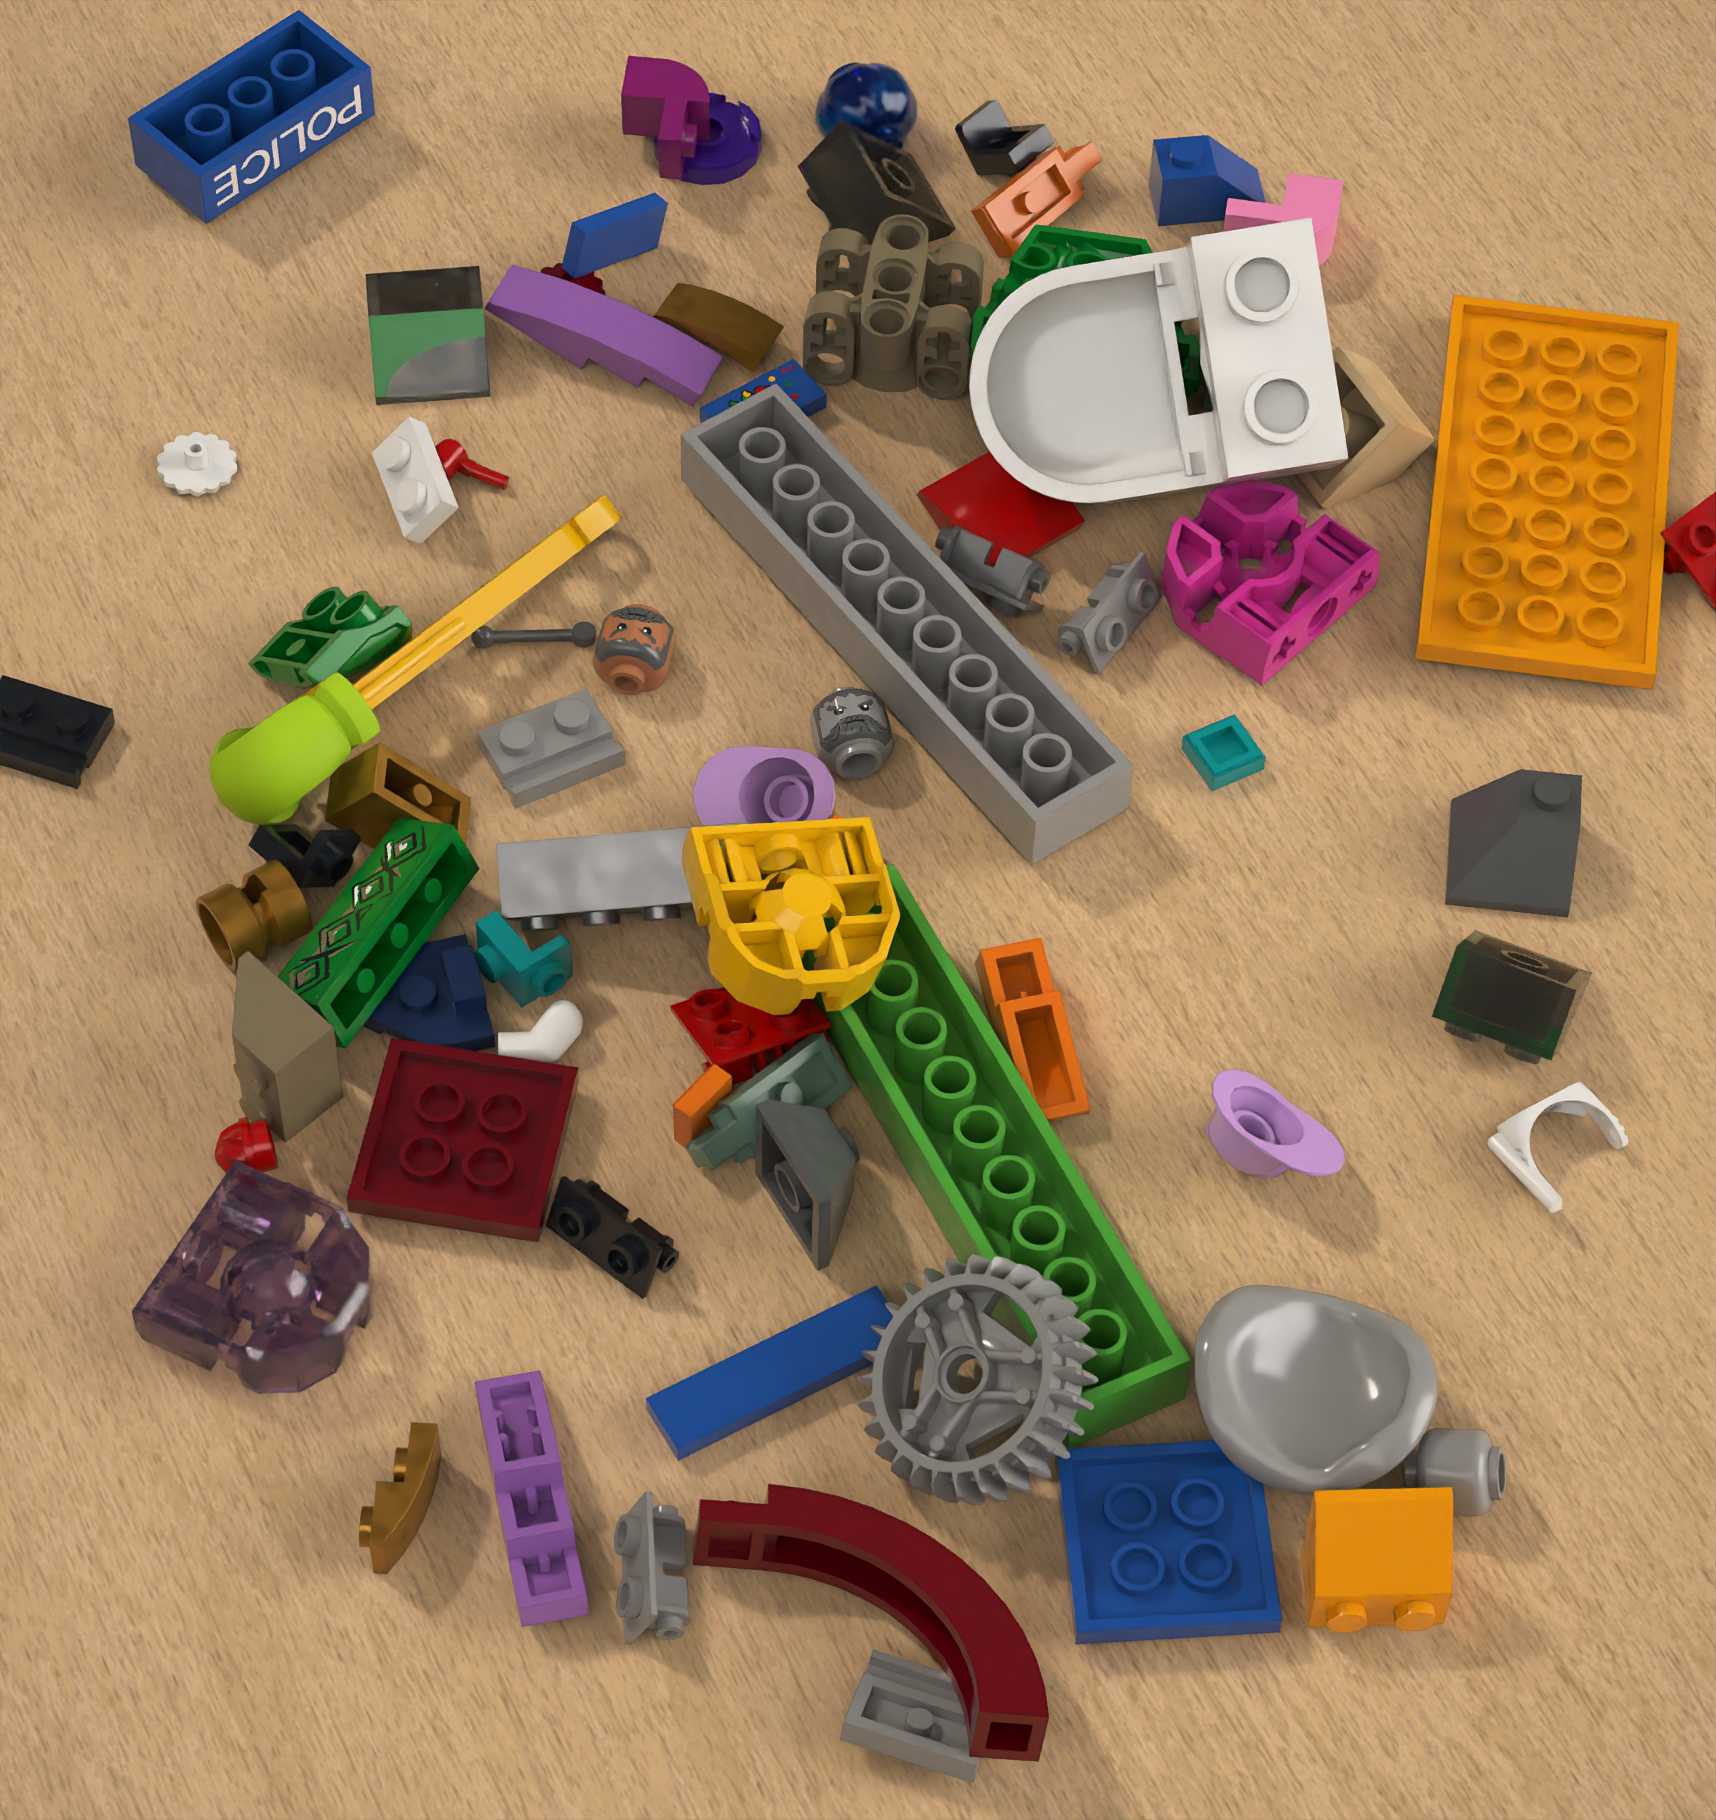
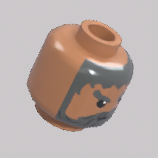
[593,604,677,695]

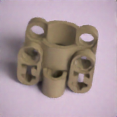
[803,214,984,400]

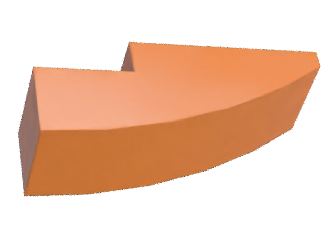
[975,938,1091,1122]

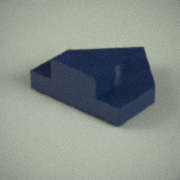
[363,934,495,1051]

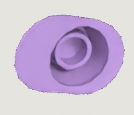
[693,746,835,825]
[1205,1069,1345,1178]

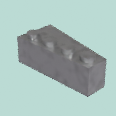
[496,822,769,931]

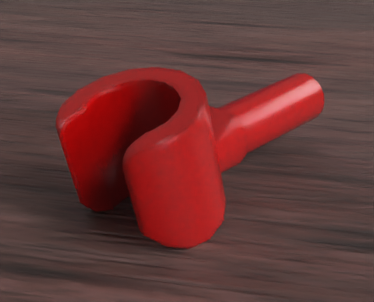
[435,439,510,490]

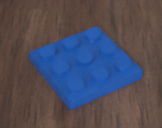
[1055,1440,1282,1645]

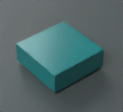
[1181,714,1266,791]

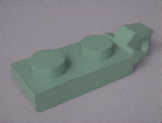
[685,1033,853,1169]

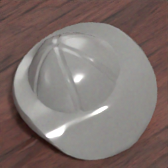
[1195,1285,1438,1496]

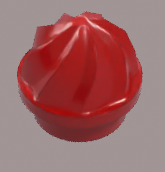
[214,1117,279,1181]

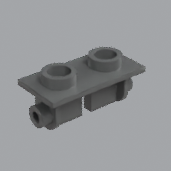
[935,525,1050,617]

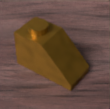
[325,742,471,848]

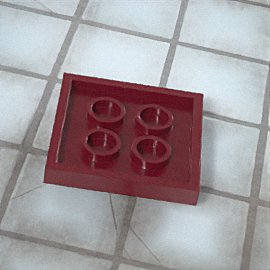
[346,1038,579,1243]

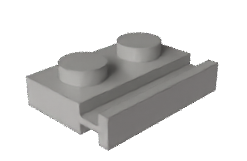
[477,688,625,809]
[840,1649,982,1783]

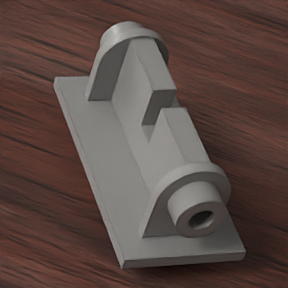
[1057,552,1161,674]
[614,1491,690,1645]

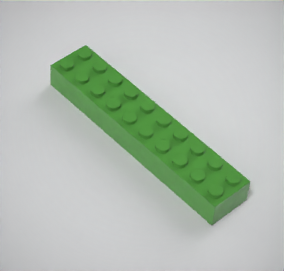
[801,864,1191,1449]

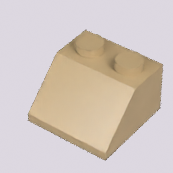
[1297,346,1435,508]

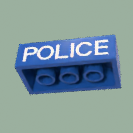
[128,10,375,224]

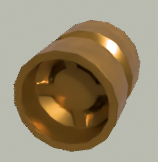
[195,860,313,971]

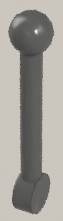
[471,621,596,649]

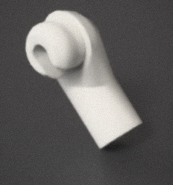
[498,1000,583,1062]

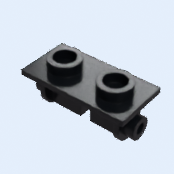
[545,1176,679,1299]

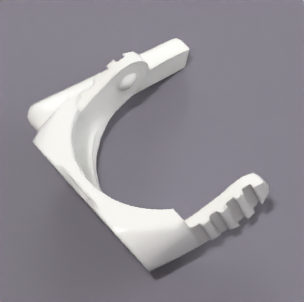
[1487,1082,1629,1213]

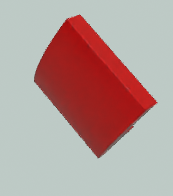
[917,451,1085,566]

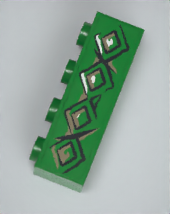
[277,818,480,1049]

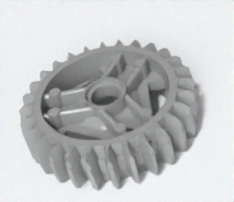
[856,1254,1099,1506]

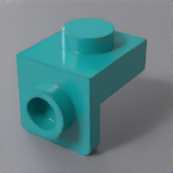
[474,911,572,1008]

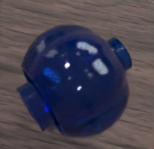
[815,62,917,162]

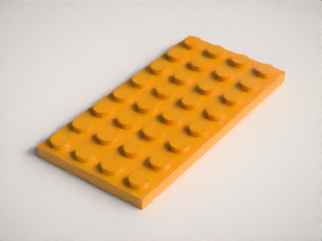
[1415,294,1679,690]

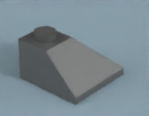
[1445,769,1582,917]
[756,1099,860,1271]

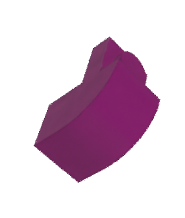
[621,56,710,180]

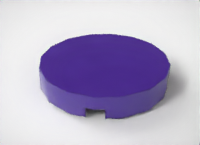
[653,93,762,185]

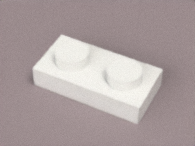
[372,416,459,544]

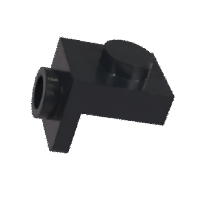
[955,100,1054,177]
[249,824,361,888]

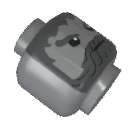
[810,687,894,779]

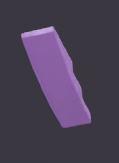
[484,264,724,407]
[475,1370,589,1627]

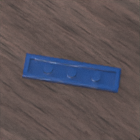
[646,1285,893,1461]

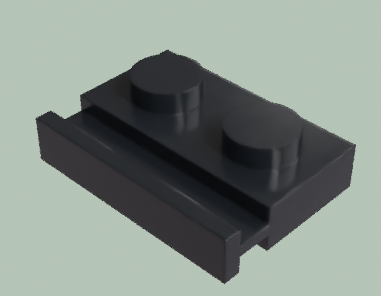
[0,675,115,789]

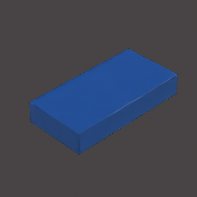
[562,193,668,278]

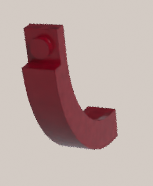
[693,1484,1049,1762]

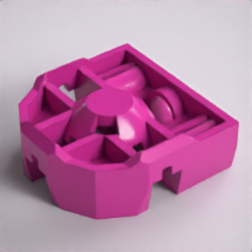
[1162,479,1379,686]

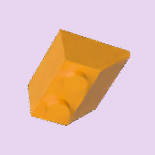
[1301,1487,1453,1633]

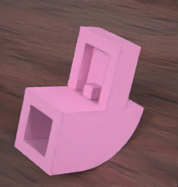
[1223,173,1343,266]

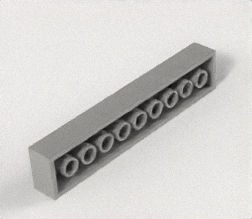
[681,384,1134,865]

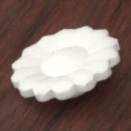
[157,432,237,497]

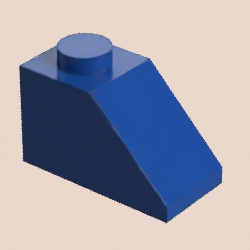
[1149,135,1266,226]

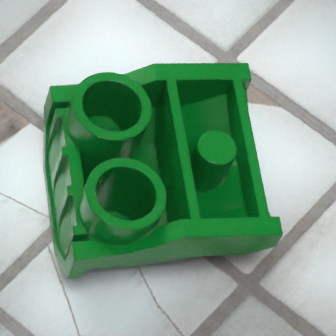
[248,587,412,688]

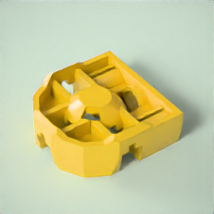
[681,817,900,1015]

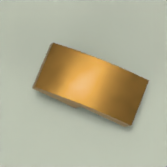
[653,283,784,372]
[359,1422,441,1574]

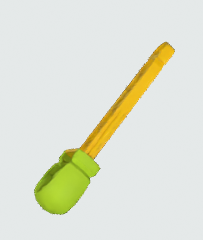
[209,493,623,826]

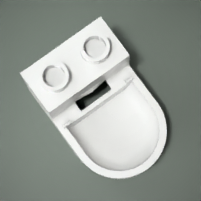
[969,217,1348,505]

